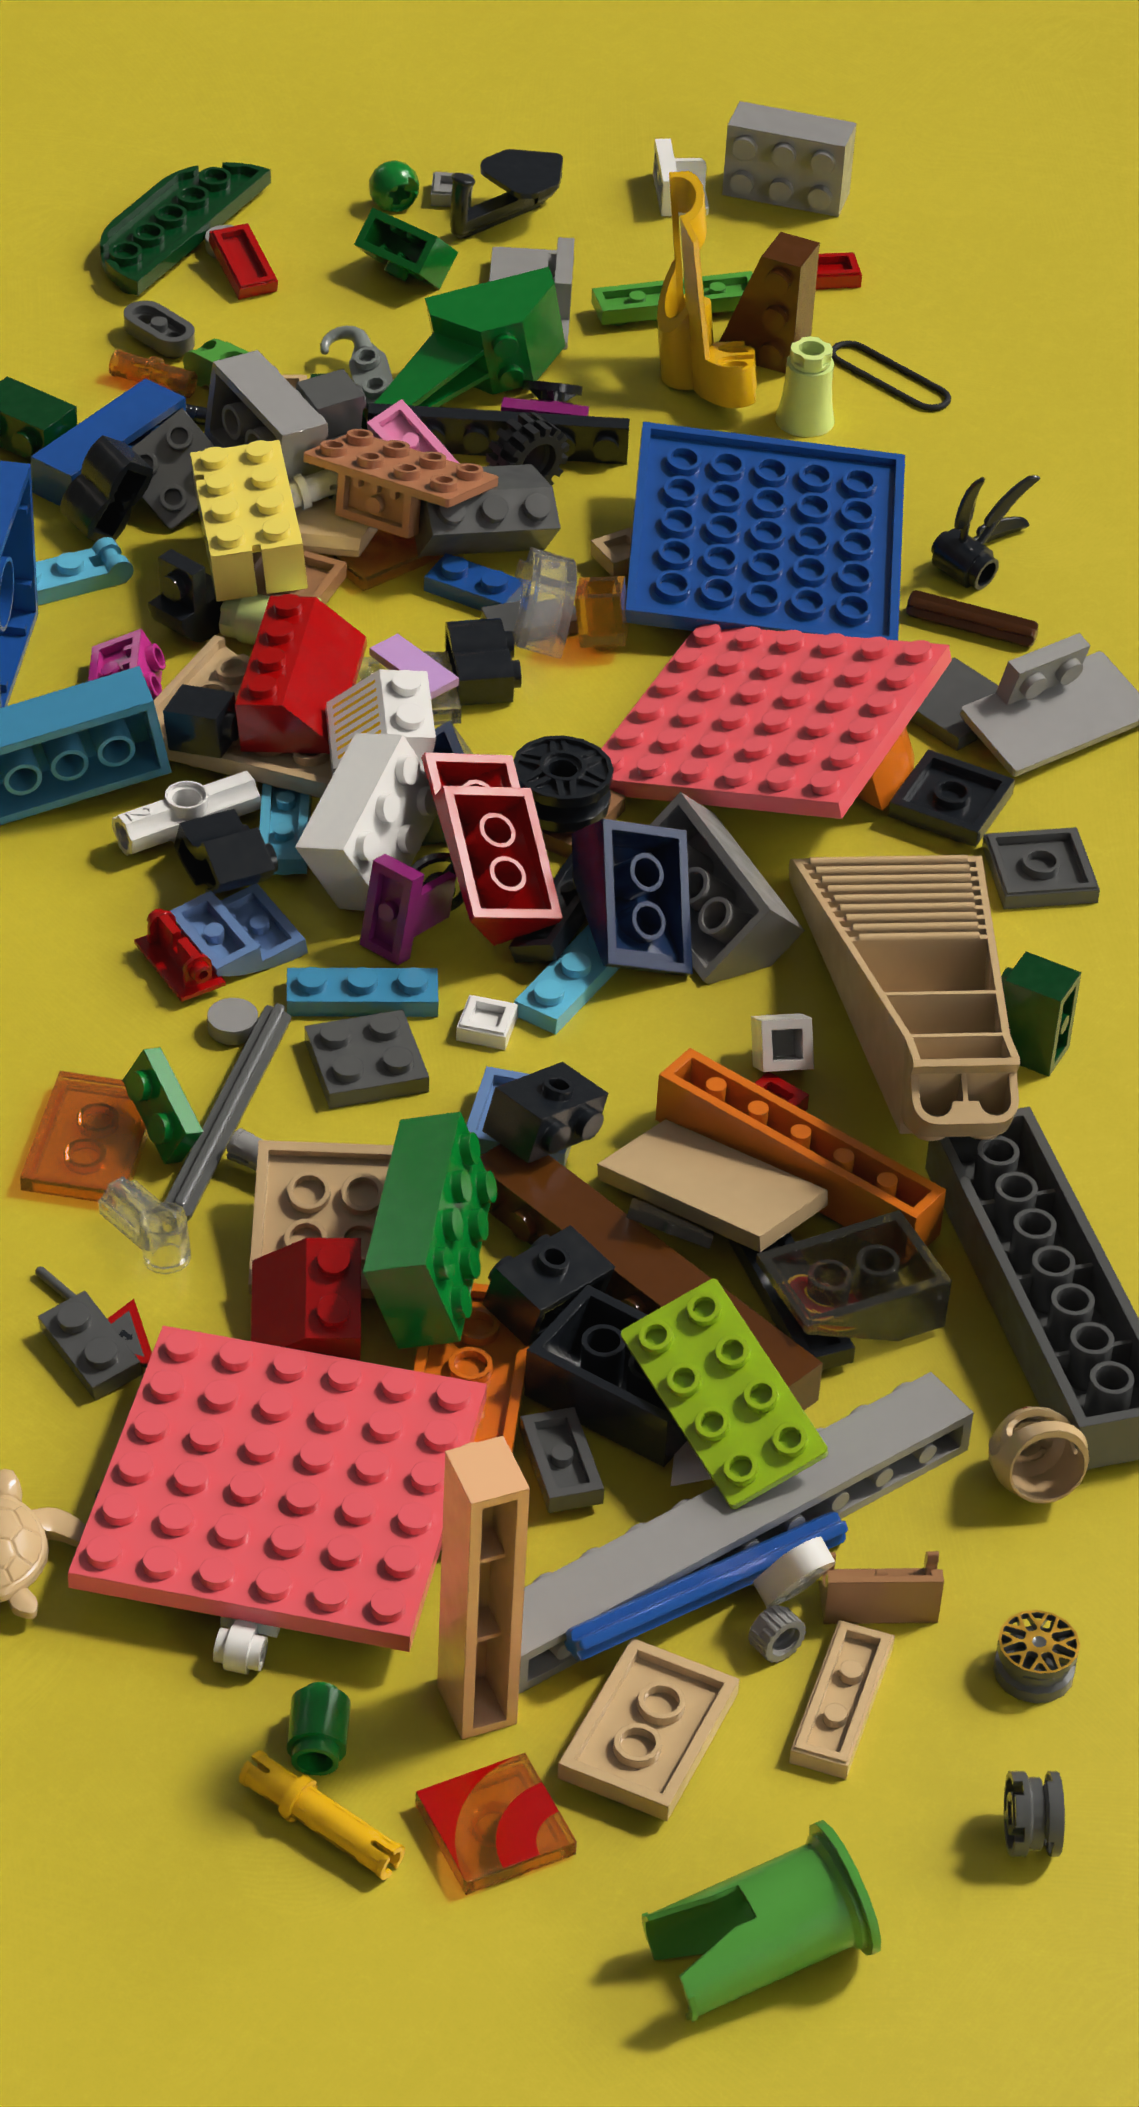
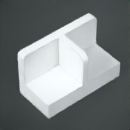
[653,138,709,216]

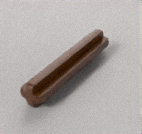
[906,590,1039,647]

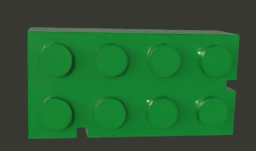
[363,1112,497,1349]

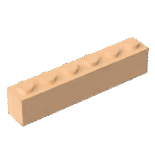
[437,1436,530,1740]

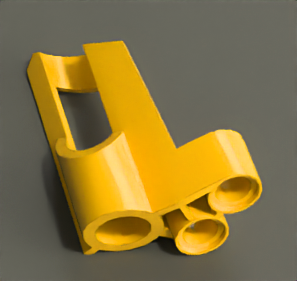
[657,171,757,408]

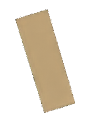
[789,1620,895,1779]

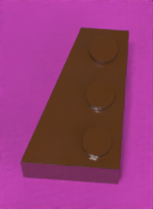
[719,232,820,374]

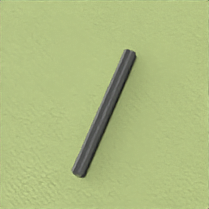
[162,1003,291,1223]

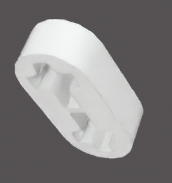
[753,1536,836,1608]

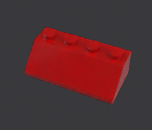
[235,594,367,754]

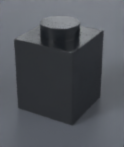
[163,684,239,758]

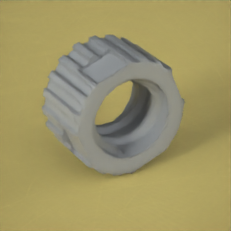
[748,1604,806,1663]

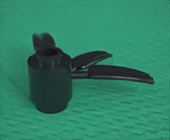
[931,475,1040,590]

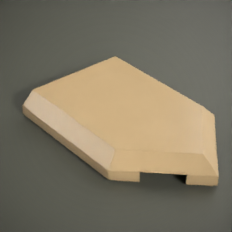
[295,499,379,557]

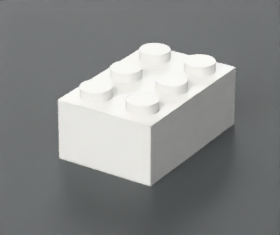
[295,733,438,911]

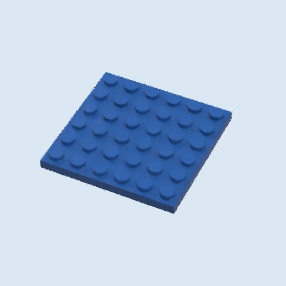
[623,422,905,641]

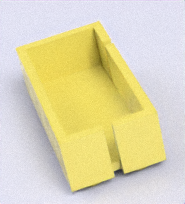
[190,440,308,602]

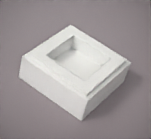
[456,995,518,1050]

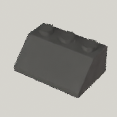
[415,464,561,557]

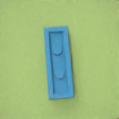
[287,967,439,1017]

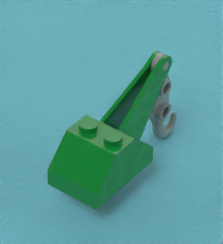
[320,267,566,409]

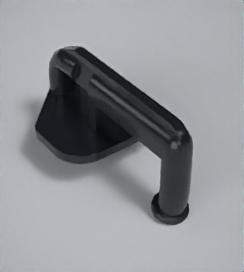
[450,149,563,239]

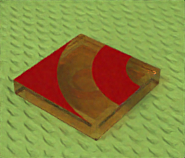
[415,1753,577,1895]

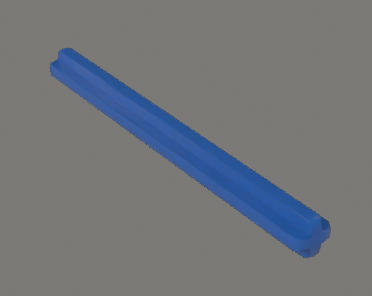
[564,1511,848,1661]

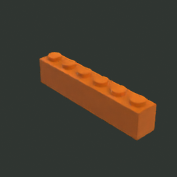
[655,1048,946,1263]

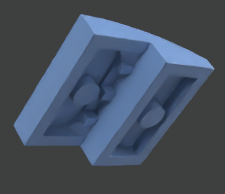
[171,883,308,976]

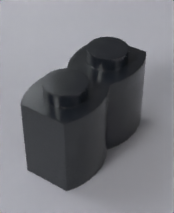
[60,435,153,541]
[444,618,522,706]

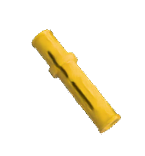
[239,1750,405,1880]

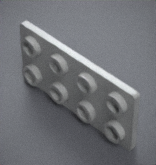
[489,237,575,350]
[959,633,1139,777]

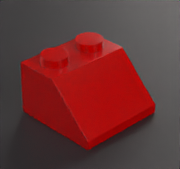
[251,1238,361,1361]

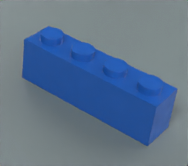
[31,378,186,506]

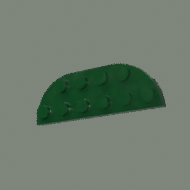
[100,162,271,296]

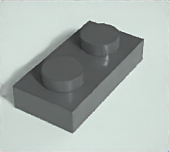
[38,1291,143,1401]
[520,1407,604,1513]

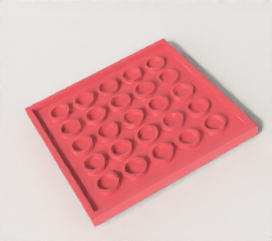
[601,624,952,819]
[68,1326,487,1652]

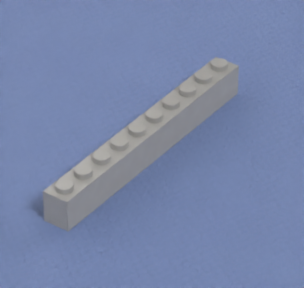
[519,1372,974,1694]

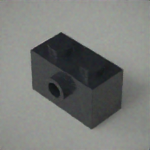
[482,1062,609,1163]
[482,1225,615,1346]

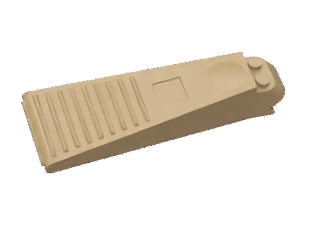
[789,855,1020,1141]

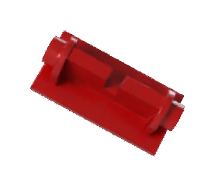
[134,909,226,1002]

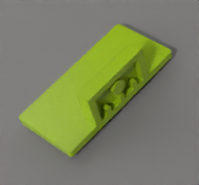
[621,1278,829,1510]

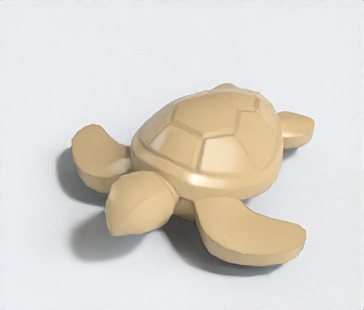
[0,1469,86,1619]

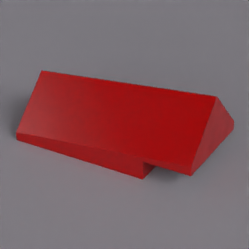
[421,752,563,946]

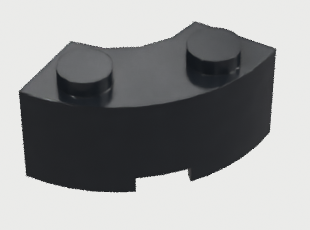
[174,809,278,894]

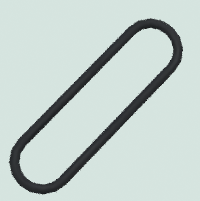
[832,341,951,411]

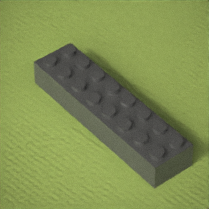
[925,1107,1139,1470]

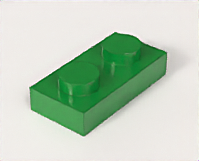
[122,1047,204,1164]

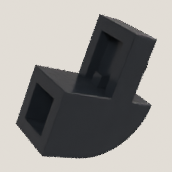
[148,549,223,642]

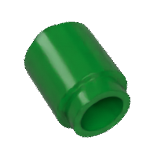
[286,1682,351,1776]

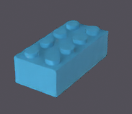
[0,666,172,825]

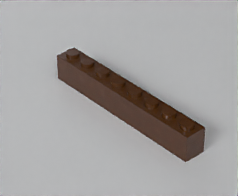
[480,1144,823,1410]

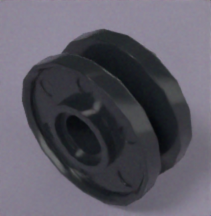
[514,735,614,833]

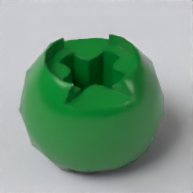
[369,160,419,212]

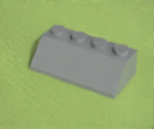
[650,792,805,984]

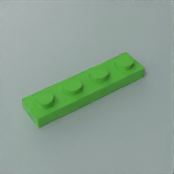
[591,271,753,326]

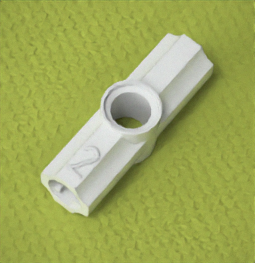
[112,770,261,856]

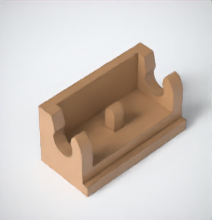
[818,1551,944,1624]

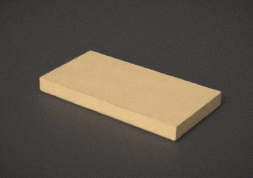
[597,1119,828,1252]

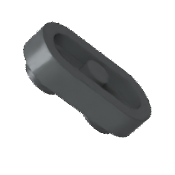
[124,301,195,358]

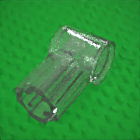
[98,1176,191,1274]

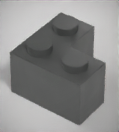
[296,369,366,500]

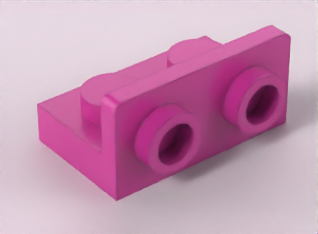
[88,628,166,700]

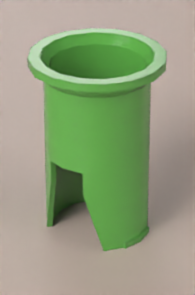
[642,1820,882,2022]

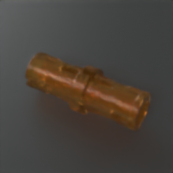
[109,349,198,398]

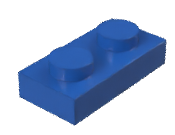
[424,553,525,611]

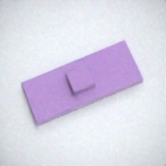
[369,634,459,700]

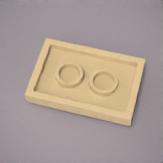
[558,1638,740,1821]

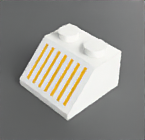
[325,669,436,776]

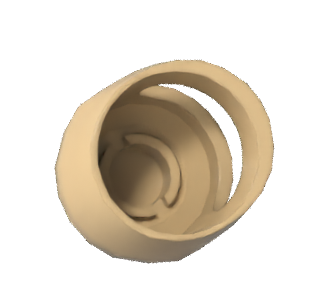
[989,1406,1089,1503]

